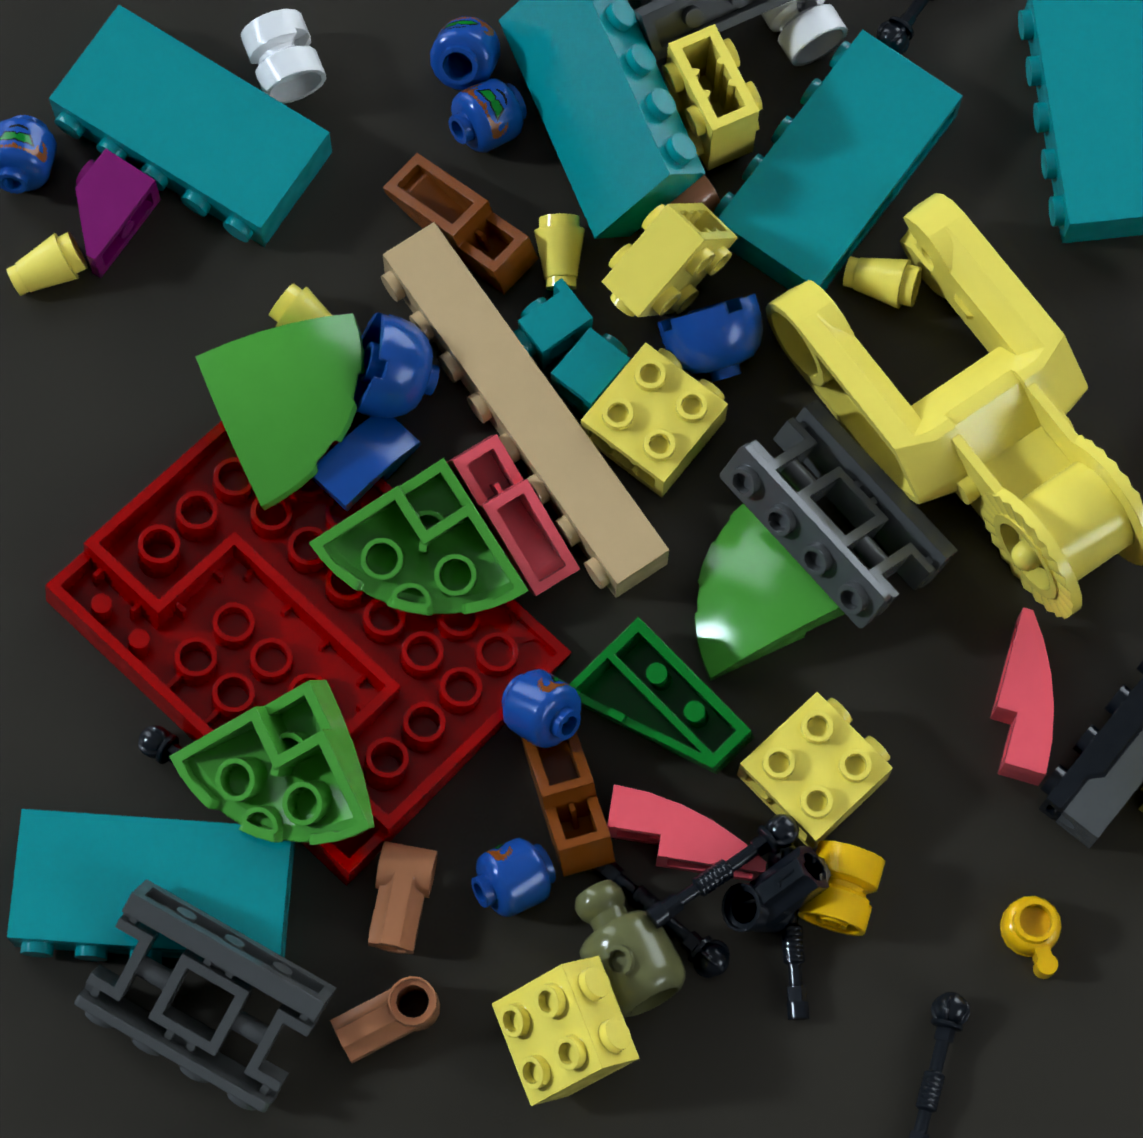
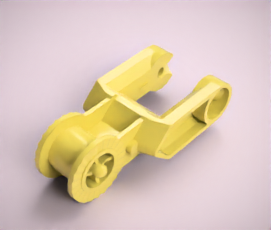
[766,193,1143,619]

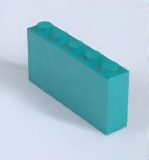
[498,0,706,239]
[1018,0,1143,243]
[49,5,332,247]
[713,29,963,291]
[7,809,295,964]

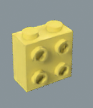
[662,24,763,171]
[601,203,738,317]
[581,342,728,498]
[737,692,893,850]
[492,956,640,1106]

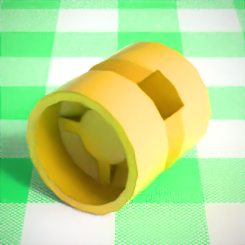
[798,840,886,936]

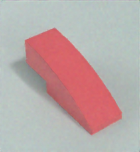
[447,434,580,596]
[990,607,1054,786]
[607,784,767,881]

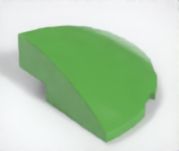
[195,313,365,510]
[309,458,529,616]
[695,477,845,681]
[169,680,375,845]

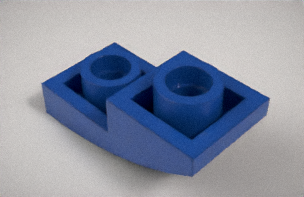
[312,416,421,512]

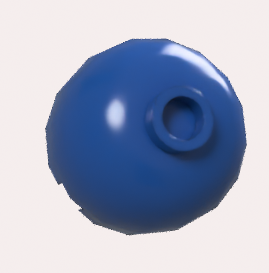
[657,293,763,382]
[354,312,440,418]

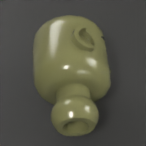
[575,880,686,1017]

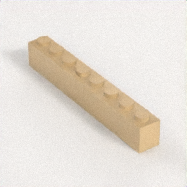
[381,222,669,598]

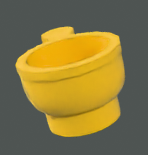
[1000,896,1062,979]

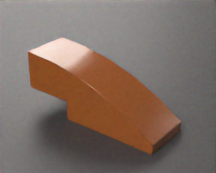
[383,153,538,294]
[520,732,615,877]

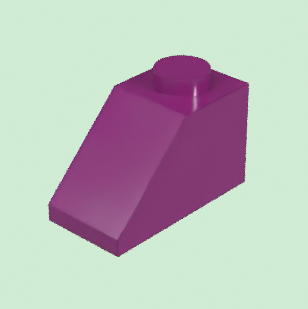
[75,148,161,278]

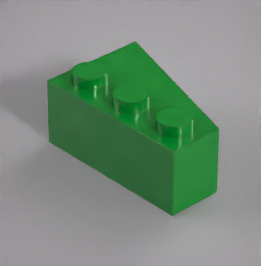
[569,617,755,775]

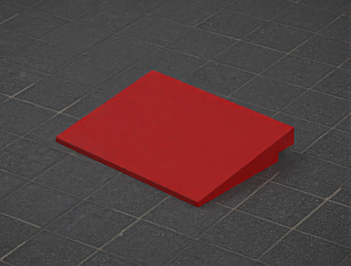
[45,421,572,886]

